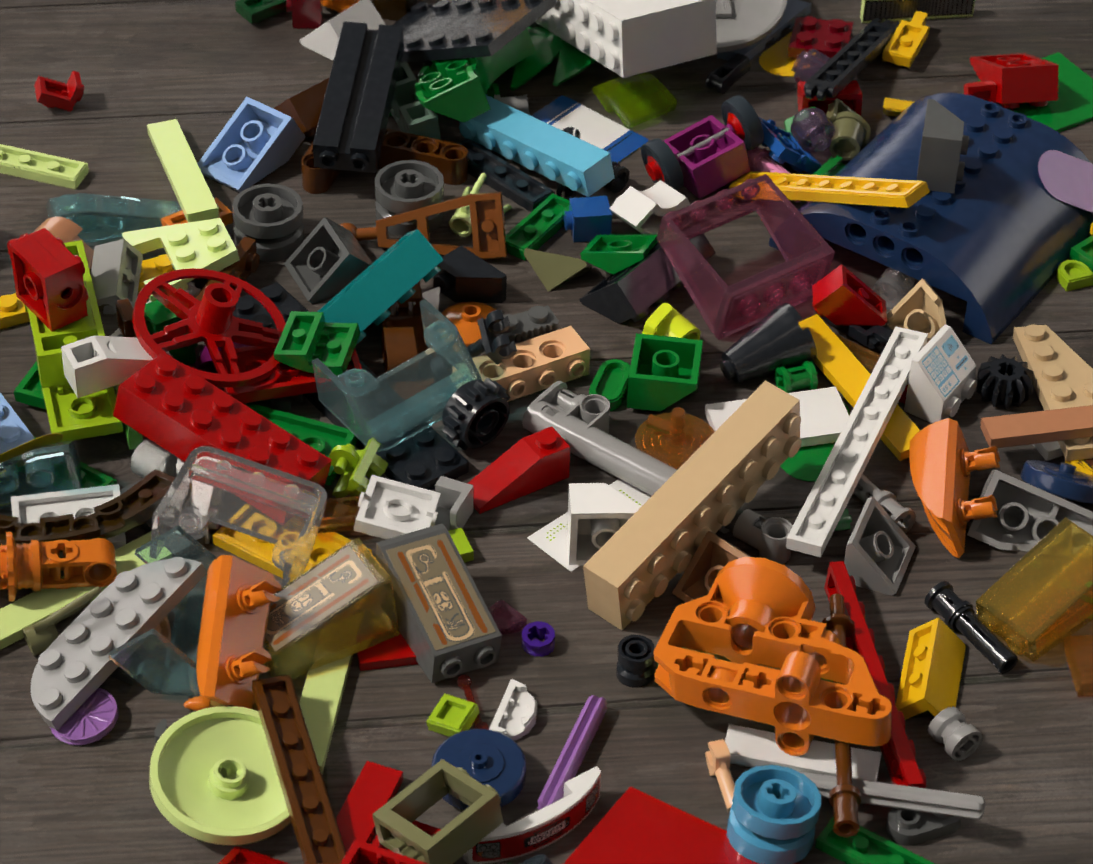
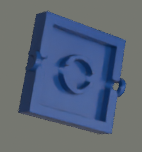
[759,117,822,174]

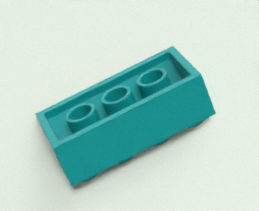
[317,229,444,344]

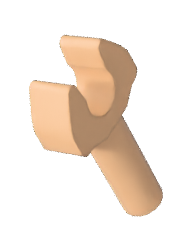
[705,739,735,812]

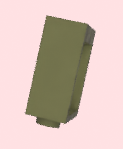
[372,759,504,864]

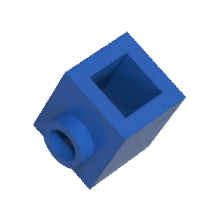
[564,196,612,243]

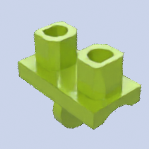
[329,437,388,502]

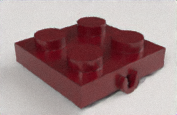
[788,16,853,64]

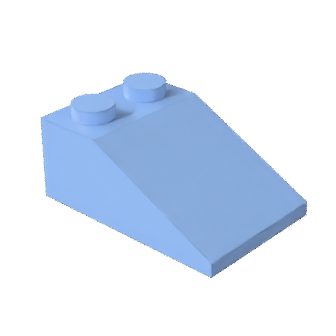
[197,97,305,192]

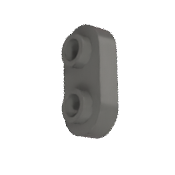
[886,808,961,846]

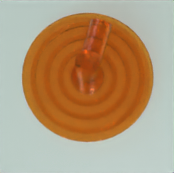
[635,407,715,470]

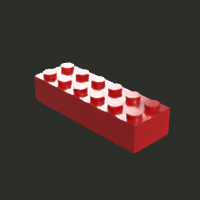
[113,352,332,525]

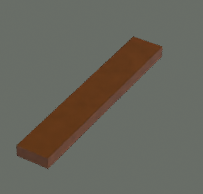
[251,675,346,864]

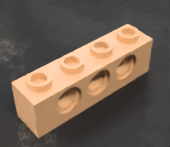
[452,326,590,402]

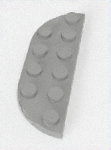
[30,557,207,731]

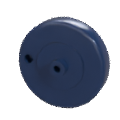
[1020,460,1093,504]
[432,729,526,810]

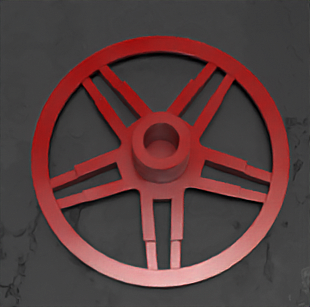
[132,268,286,387]

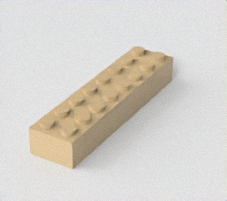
[583,380,802,630]

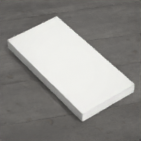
[705,386,849,447]

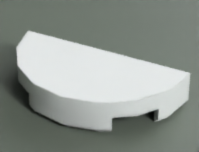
[489,679,537,741]

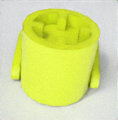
[642,303,701,340]

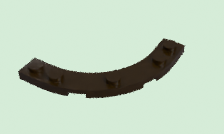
[0,469,184,552]

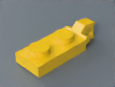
[882,11,929,68]

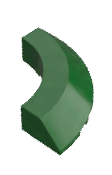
[415,29,536,122]

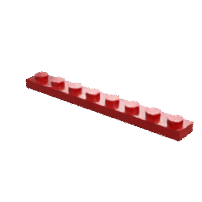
[824,561,926,788]

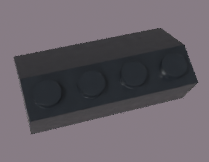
[579,220,716,324]

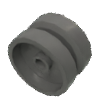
[375,160,444,237]
[232,184,305,262]

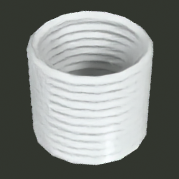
[131,439,178,478]

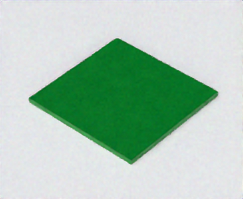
[978,52,1093,133]

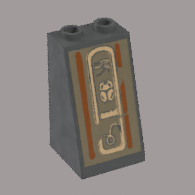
[373,523,502,683]

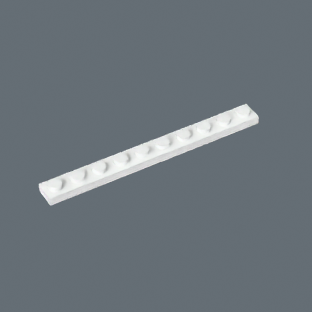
[786,326,928,557]

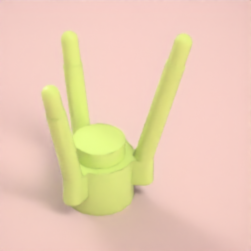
[449,173,511,237]

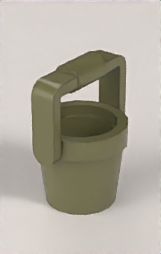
[826,99,870,161]

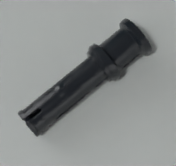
[924,581,1018,674]

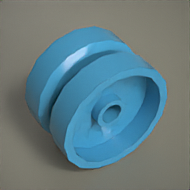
[726,765,821,864]

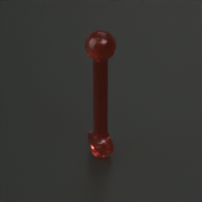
[457,675,489,730]

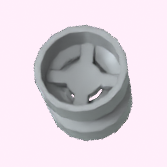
[928,707,982,761]

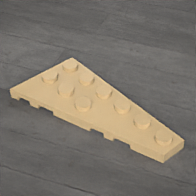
[1013,325,1093,461]

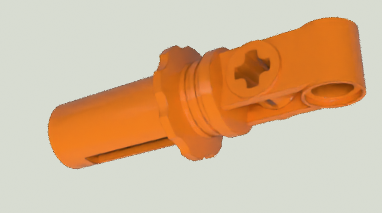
[0,532,117,602]

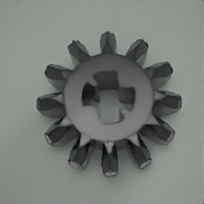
[976,354,1034,410]

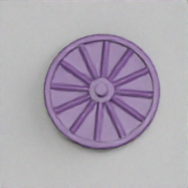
[50,688,119,745]

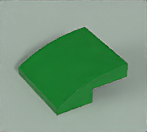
[273,311,360,377]

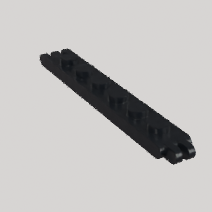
[804,18,900,101]

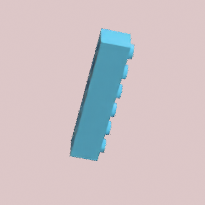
[459,95,615,197]

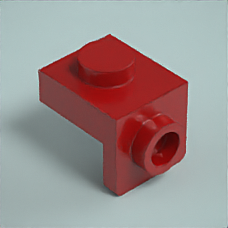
[34,71,84,112]

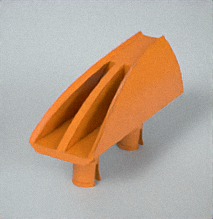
[909,418,1000,558]
[196,555,282,709]

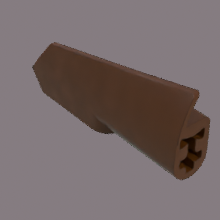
[381,281,440,403]

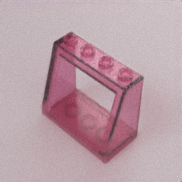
[657,174,835,340]

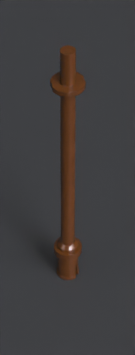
[821,594,861,837]

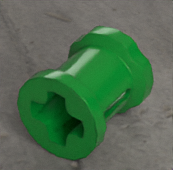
[775,361,818,393]

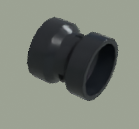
[616,635,655,688]

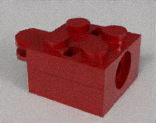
[7,228,89,332]

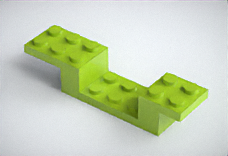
[24,240,123,443]

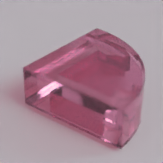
[488,599,527,635]

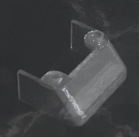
[150,446,327,591]

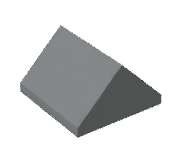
[844,496,916,596]

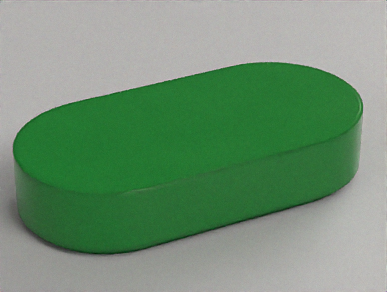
[589,359,630,411]

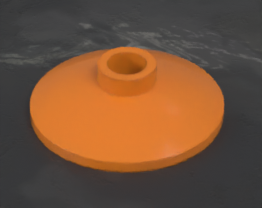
[438,302,496,347]

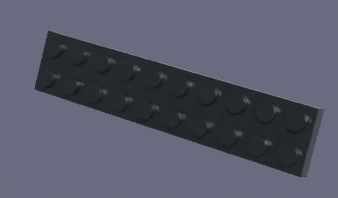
[233,282,469,491]

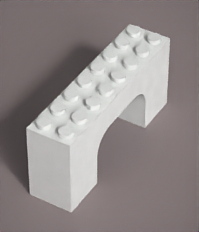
[535,0,717,78]

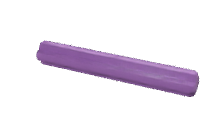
[537,695,607,810]

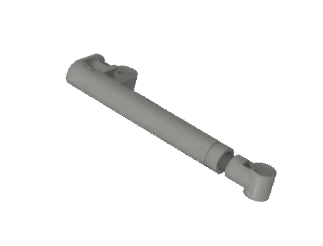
[522,381,793,564]

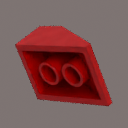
[970,53,1059,108]

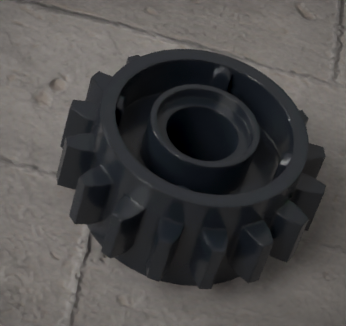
[442,378,510,450]

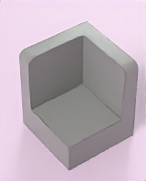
[435,476,474,531]

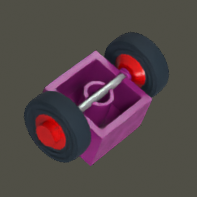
[641,95,764,199]

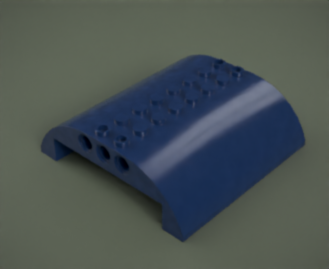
[769,93,1093,344]

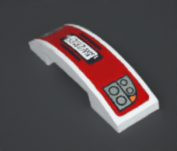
[463,766,601,864]

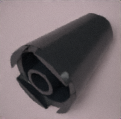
[720,303,817,383]

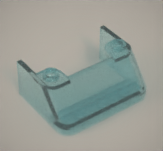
[312,299,482,451]
[108,525,216,696]

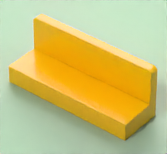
[896,617,966,720]

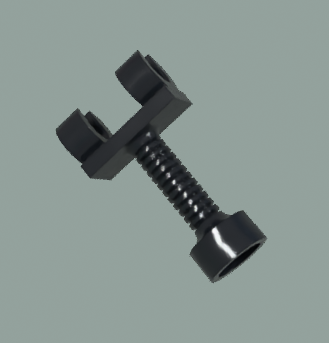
[429,310,517,384]

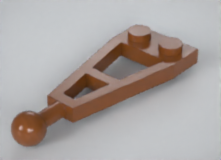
[340,192,507,259]

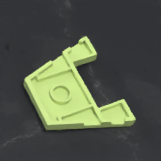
[122,218,240,302]

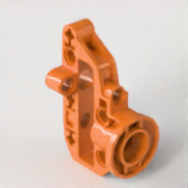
[653,557,892,756]

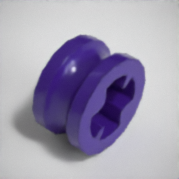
[522,621,555,657]

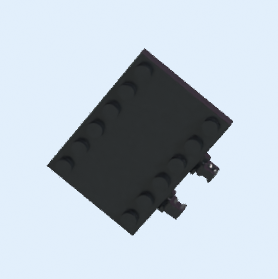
[392,0,557,63]

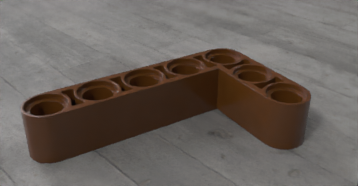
[301,128,468,194]

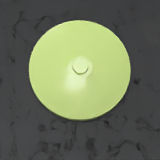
[149,706,292,845]

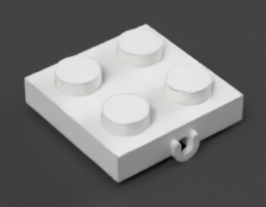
[354,475,441,539]

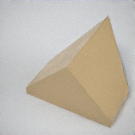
[887,278,947,343]

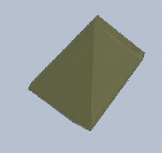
[524,248,592,292]

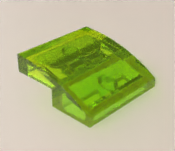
[592,72,678,128]

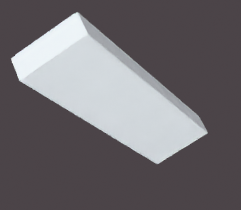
[725,724,881,782]

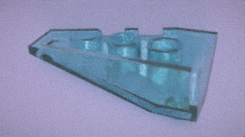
[46,193,180,243]
[0,440,82,509]

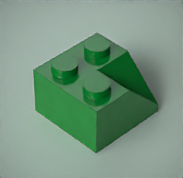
[627,333,703,411]

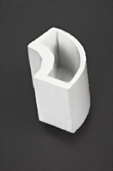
[610,180,695,236]

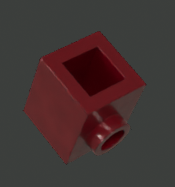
[286,0,323,29]

